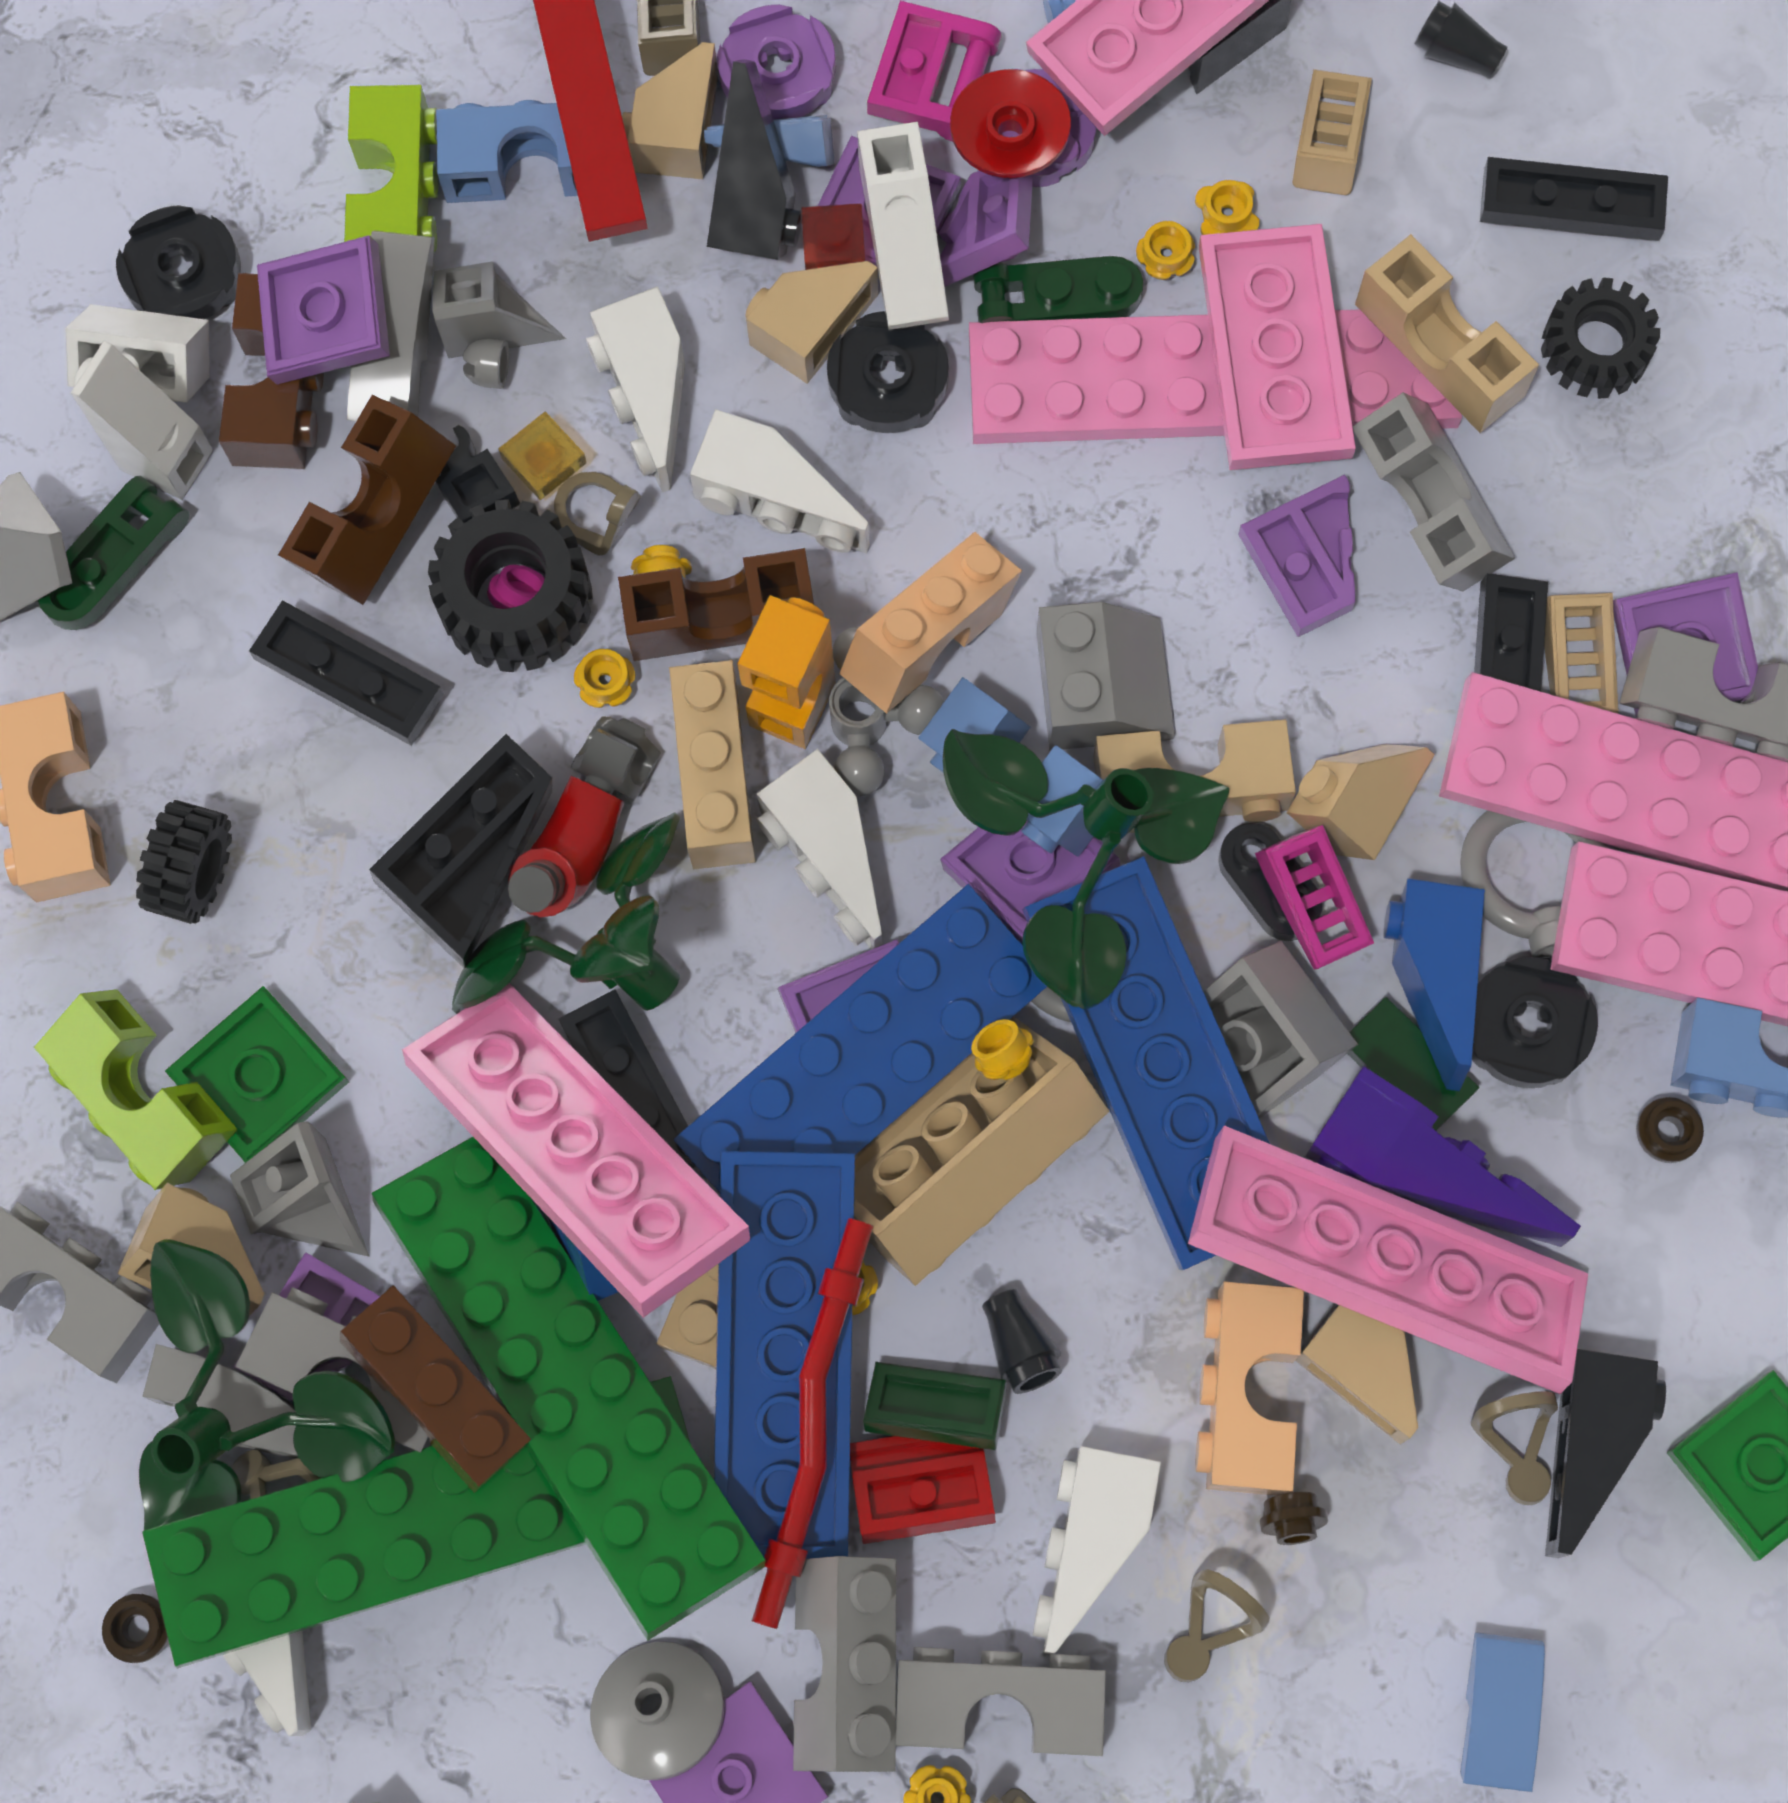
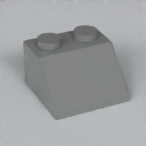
[1036,602,1174,751]
[1203,941,1358,1118]

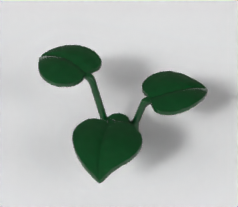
[942,729,1229,1009]
[452,812,680,1014]
[139,1239,395,1530]

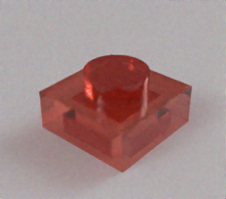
[801,203,865,270]

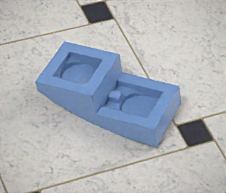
[1460,1632,1545,1792]

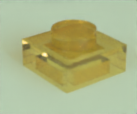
[498,411,587,500]

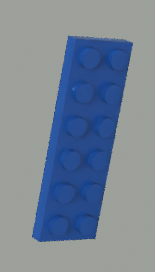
[1022,856,1270,1270]
[673,884,1047,1194]
[714,1151,855,1559]

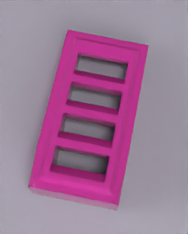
[1255,825,1374,970]

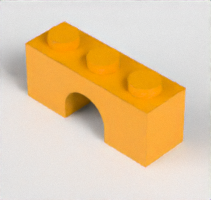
[737,595,836,750]

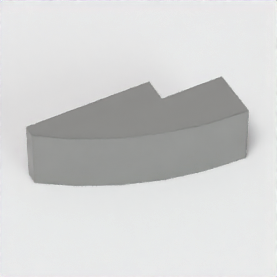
[346,231,435,421]
[142,1344,299,1459]

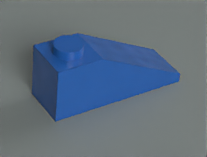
[1383,878,1485,1091]

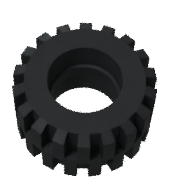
[428,499,593,672]

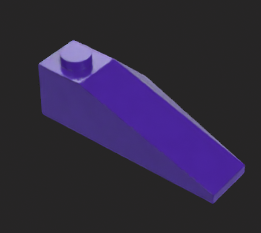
[1305,1066,1581,1247]

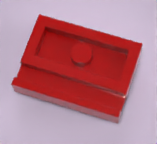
[850,1436,996,1544]

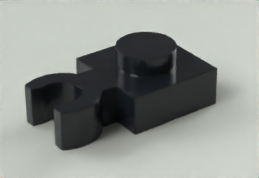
[436,425,520,523]

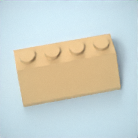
[854,1016,1110,1286]

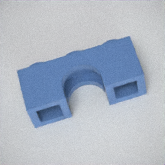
[436,100,578,203]
[918,677,1104,857]
[1670,997,1788,1118]

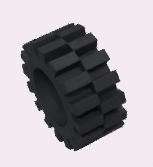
[1541,277,1661,399]
[136,800,232,924]

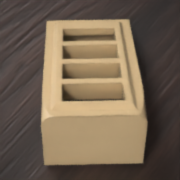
[1292,69,1372,195]
[1544,593,1619,714]

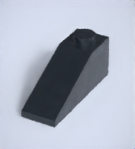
[707,59,802,260]
[1545,1349,1666,1558]

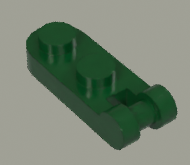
[973,256,1143,323]
[38,476,190,630]

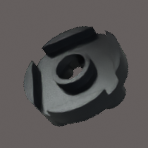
[116,205,241,319]
[827,311,949,433]
[1472,957,1598,1088]

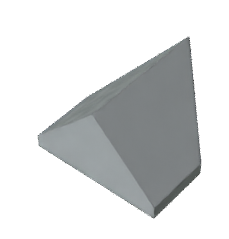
[432,261,566,358]
[0,472,72,621]
[230,1121,370,1257]

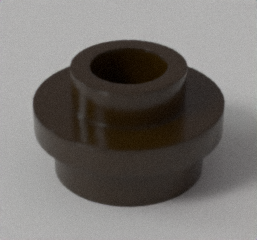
[1636,1097,1704,1163]
[1260,1492,1328,1545]
[102,1594,169,1663]

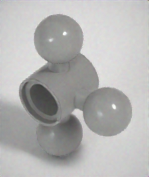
[829,627,945,796]

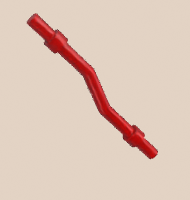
[751,1218,874,1629]

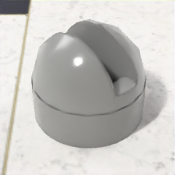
[463,338,509,389]

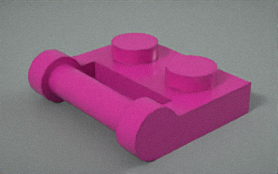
[867,1,1002,142]

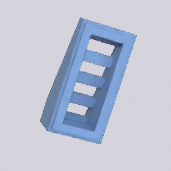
[704,115,834,167]

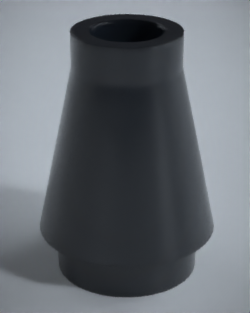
[1414,1,1508,78]
[982,1289,1062,1394]

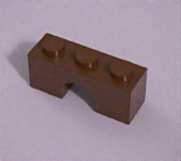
[219,273,324,469]
[278,394,456,605]
[618,548,814,661]
[340,1285,531,1493]

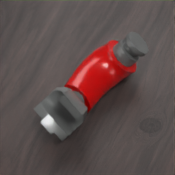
[508,716,661,917]

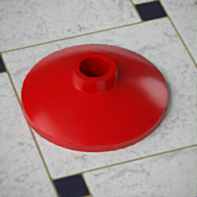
[950,69,1071,178]

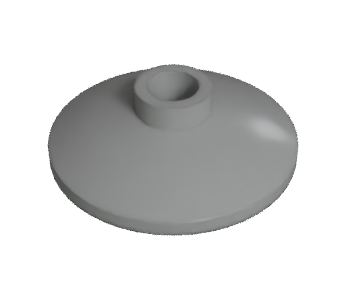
[590,1642,725,1780]

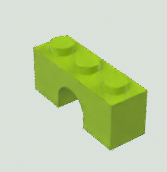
[344,85,439,252]
[34,989,238,1190]

